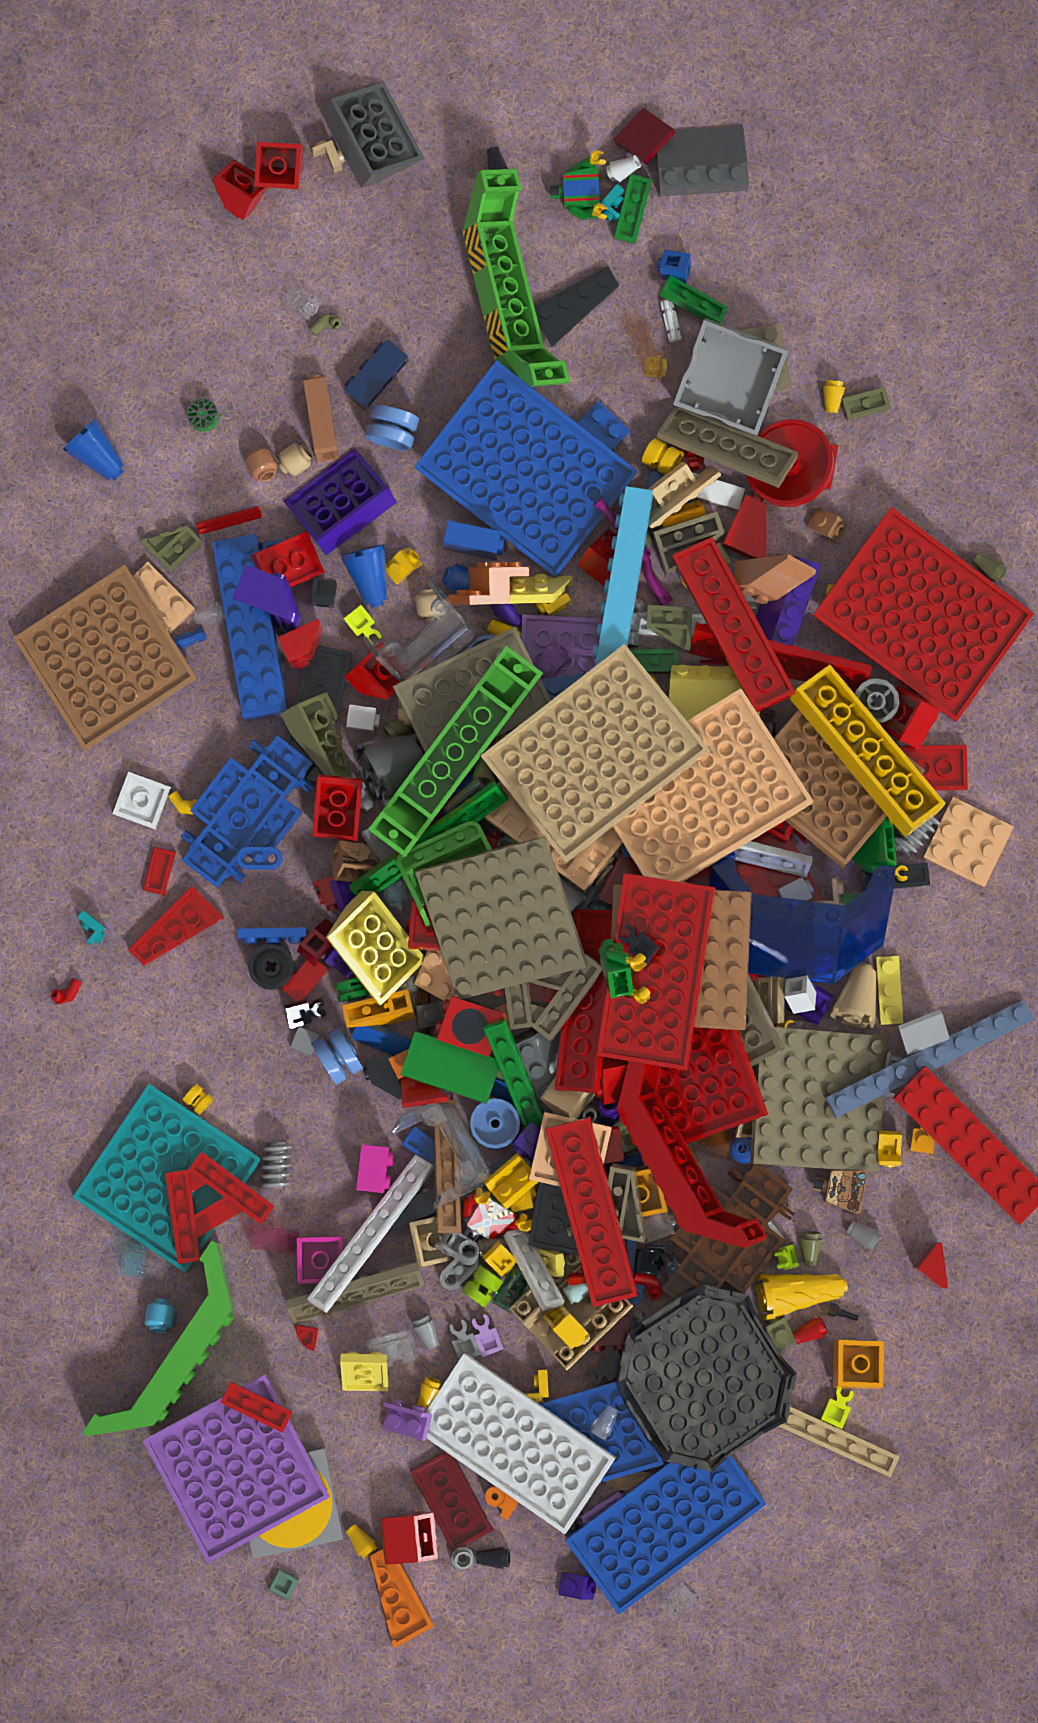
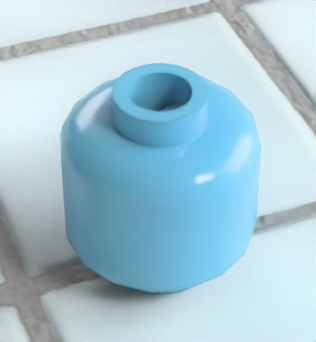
[144,1298,176,1334]

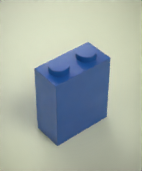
[443,520,505,561]

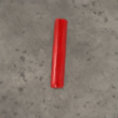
[196,506,262,534]

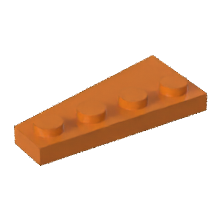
[370,1548,434,1649]

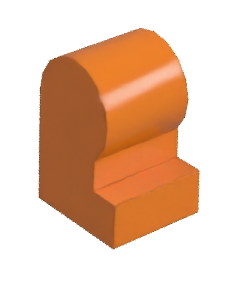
[485,1486,519,1520]

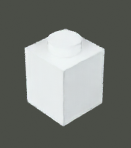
[346,704,380,733]
[784,976,816,1014]

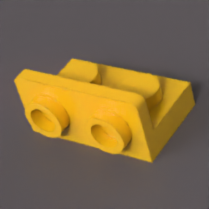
[484,1153,538,1209]

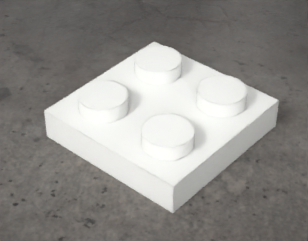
[112,772,171,830]

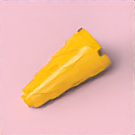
[756,1273,848,1320]

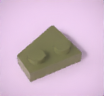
[140,525,203,573]
[646,605,693,651]

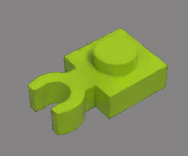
[774,1244,799,1270]

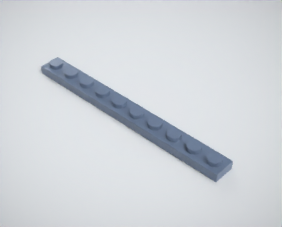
[825,999,1034,1119]

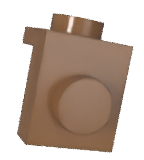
[806,507,846,543]

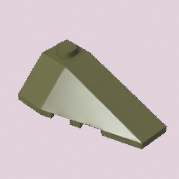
[281,692,352,778]

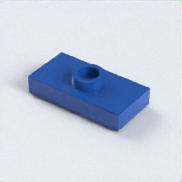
[401,1125,435,1168]

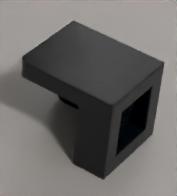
[311,576,337,608]

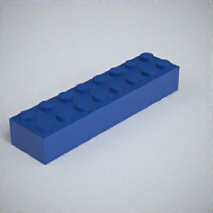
[212,534,290,720]

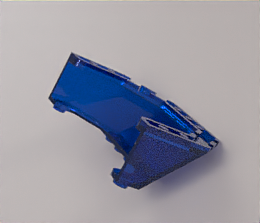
[707,851,896,984]

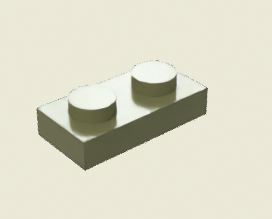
[842,387,891,421]

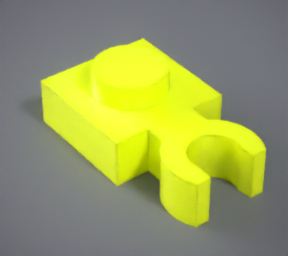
[343,605,381,646]
[821,1388,854,1430]

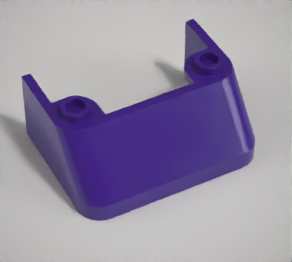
[232,565,303,632]

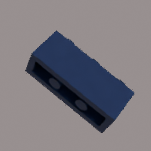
[344,339,409,411]

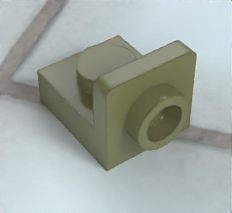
[764,1316,796,1351]

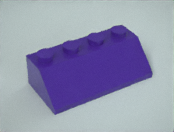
[756,554,821,645]

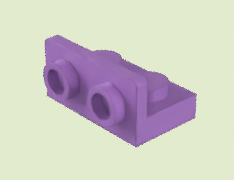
[382,1399,432,1441]

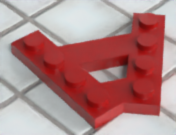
[165,1152,275,1264]

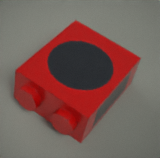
[434,995,504,1057]

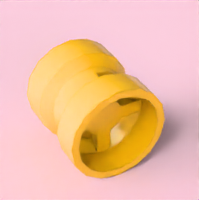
[183,1084,214,1115]

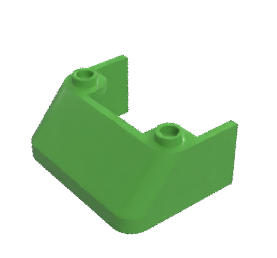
[397,821,492,926]

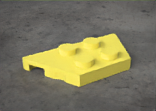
[509,574,573,604]

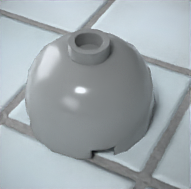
[855,679,900,723]

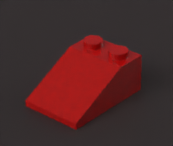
[312,774,363,841]

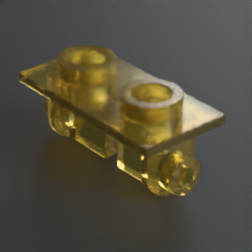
[644,351,667,383]

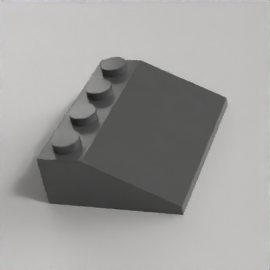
[321,82,424,188]
[656,126,749,197]
[514,1028,597,1114]

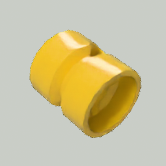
[642,438,684,475]

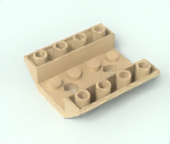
[509,1253,633,1370]

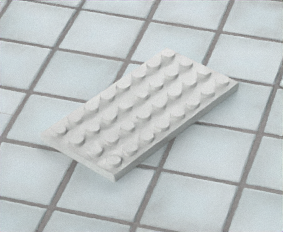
[426,1353,616,1534]

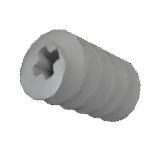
[894,816,941,858]
[261,1141,292,1188]

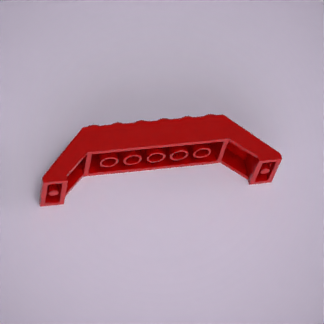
[617,1061,768,1248]

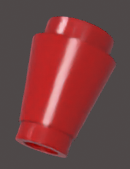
[792,1317,828,1345]

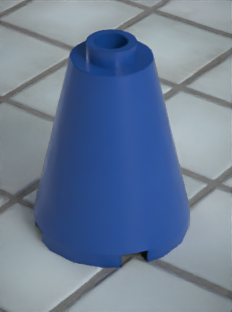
[63,418,124,481]
[341,544,387,608]

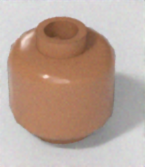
[245,447,278,482]

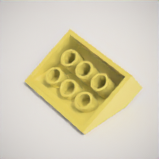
[669,665,760,721]
[326,891,425,1005]

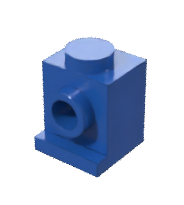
[657,250,691,284]

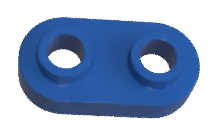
[237,847,283,870]

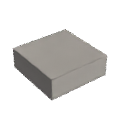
[290,1027,320,1056]

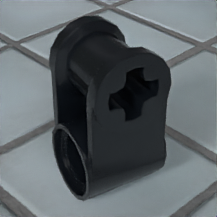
[634,1249,679,1274]

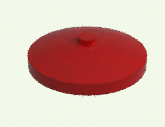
[746,419,834,507]

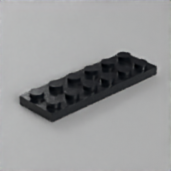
[286,645,353,783]

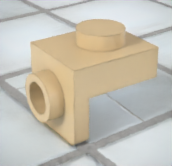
[312,140,345,173]

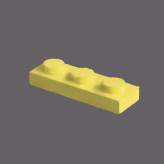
[876,956,903,1025]

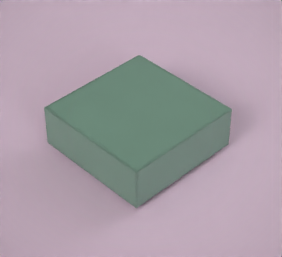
[268,1568,299,1600]

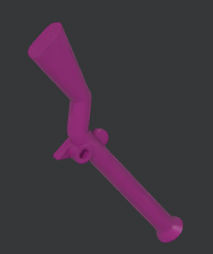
[593,497,673,606]

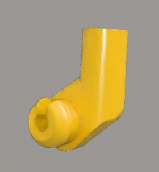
[168,791,198,815]

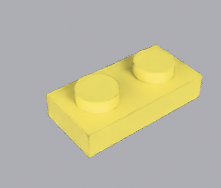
[536,1247,565,1277]

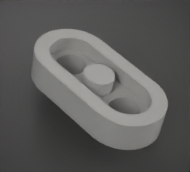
[440,1251,479,1290]

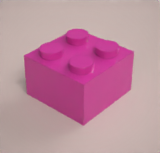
[356,1144,394,1193]
[297,1236,344,1284]

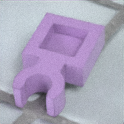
[472,1314,504,1357]

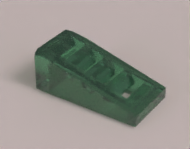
[491,1262,530,1313]

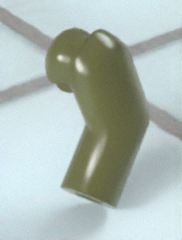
[308,314,342,336]

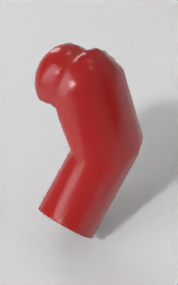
[50,978,82,1004]
[633,1272,662,1300]

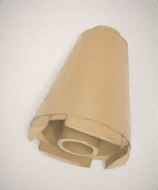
[830,963,876,1029]

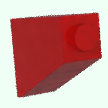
[723,494,766,559]

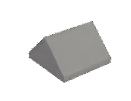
[897,1010,950,1055]

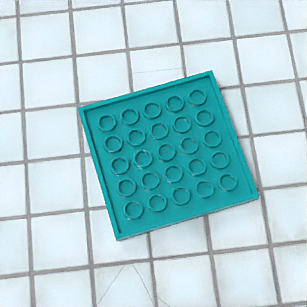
[73,1084,262,1273]

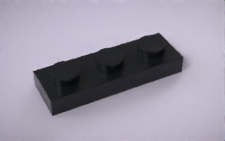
[860,863,930,892]

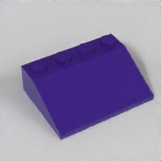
[283,448,397,555]

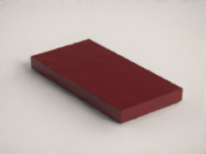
[410,1451,493,1551]

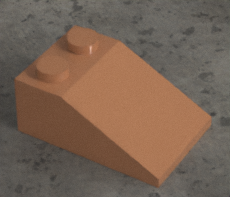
[734,554,816,604]

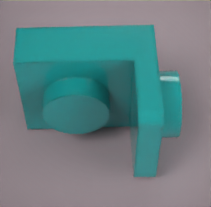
[600,184,624,223]
[78,910,106,946]

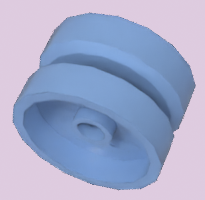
[365,405,419,451]
[311,1027,364,1085]
[470,1098,521,1149]

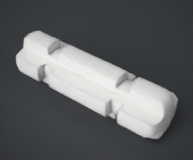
[660,299,682,343]

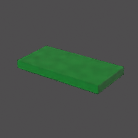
[400,1031,499,1104]

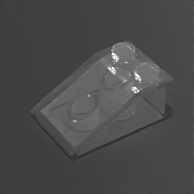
[366,1328,419,1367]

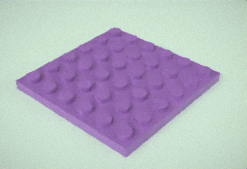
[143,1374,330,1563]

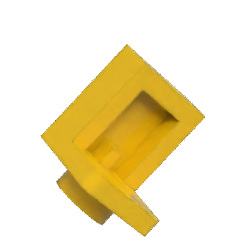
[386,547,423,585]
[878,1130,902,1167]

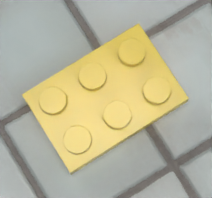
[340,1352,389,1391]

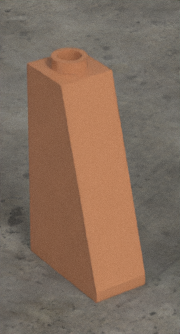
[303,375,339,463]

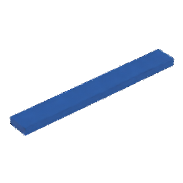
[352,1025,514,1105]

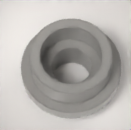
[451,1546,474,1569]

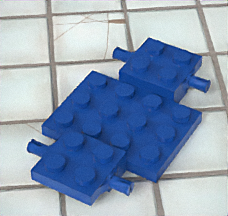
[180,735,315,888]

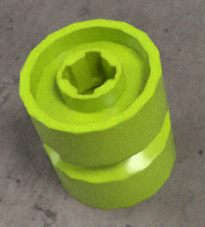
[461,1265,503,1308]

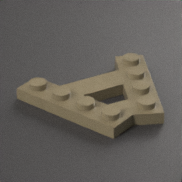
[505,954,603,1041]

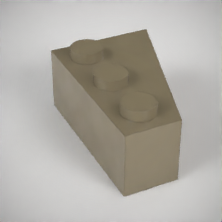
[652,511,724,578]
[608,1163,646,1242]

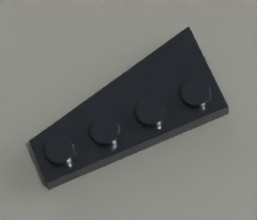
[534,266,619,347]

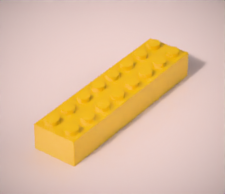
[790,665,946,837]

